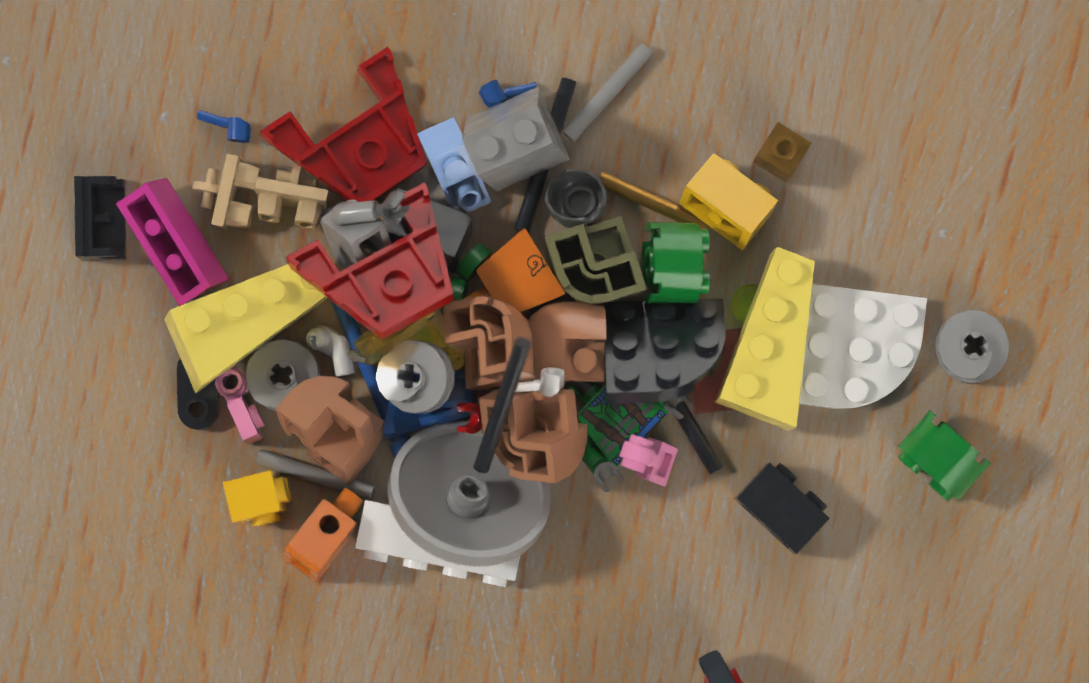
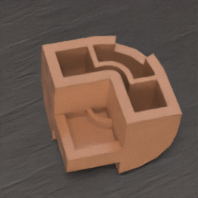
[443,296,535,391]
[528,301,606,382]
[275,376,385,485]
[479,389,587,484]

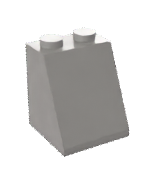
[462,86,570,191]

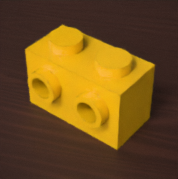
[679,153,779,251]
[223,470,293,527]

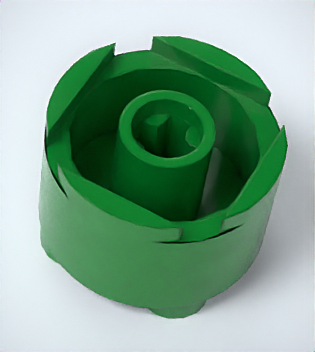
[641,222,710,303]
[897,410,992,502]

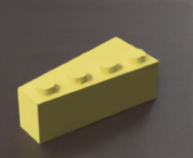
[714,247,815,431]
[164,264,328,393]

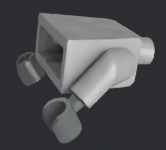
[320,190,410,269]

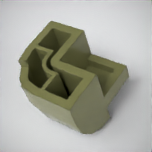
[544,216,647,305]

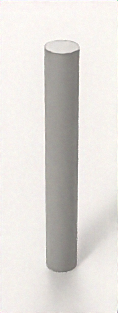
[563,43,653,142]
[255,449,375,501]

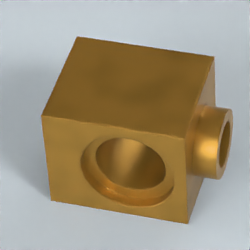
[753,122,812,183]

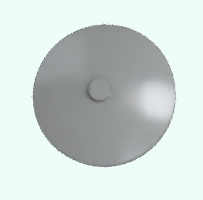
[388,421,551,567]

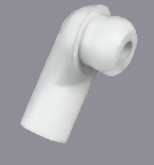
[306,326,355,377]

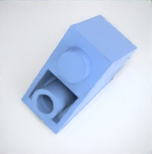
[417,117,491,213]

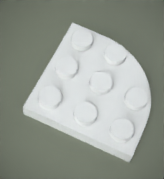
[799,284,927,409]

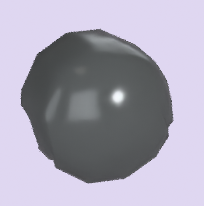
[544,169,608,228]

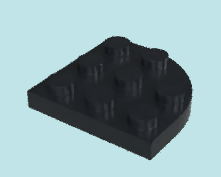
[604,299,726,404]

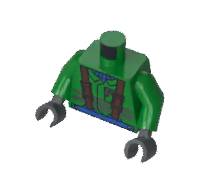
[569,382,693,492]

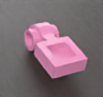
[215,367,265,445]
[619,434,678,487]

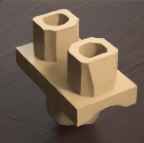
[192,154,262,231]
[255,162,330,230]

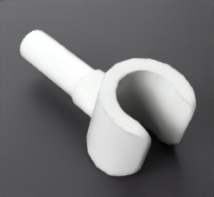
[515,367,565,397]

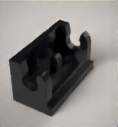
[74,176,126,261]

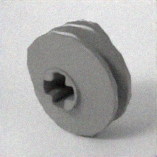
[935,310,1009,384]
[245,339,320,411]
[376,340,454,414]

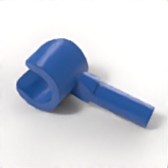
[479,79,537,108]
[197,110,251,143]

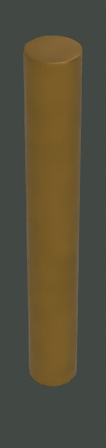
[599,171,709,229]

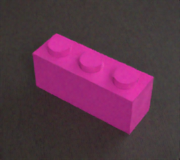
[116,178,230,306]

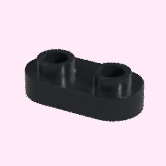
[177,358,220,430]

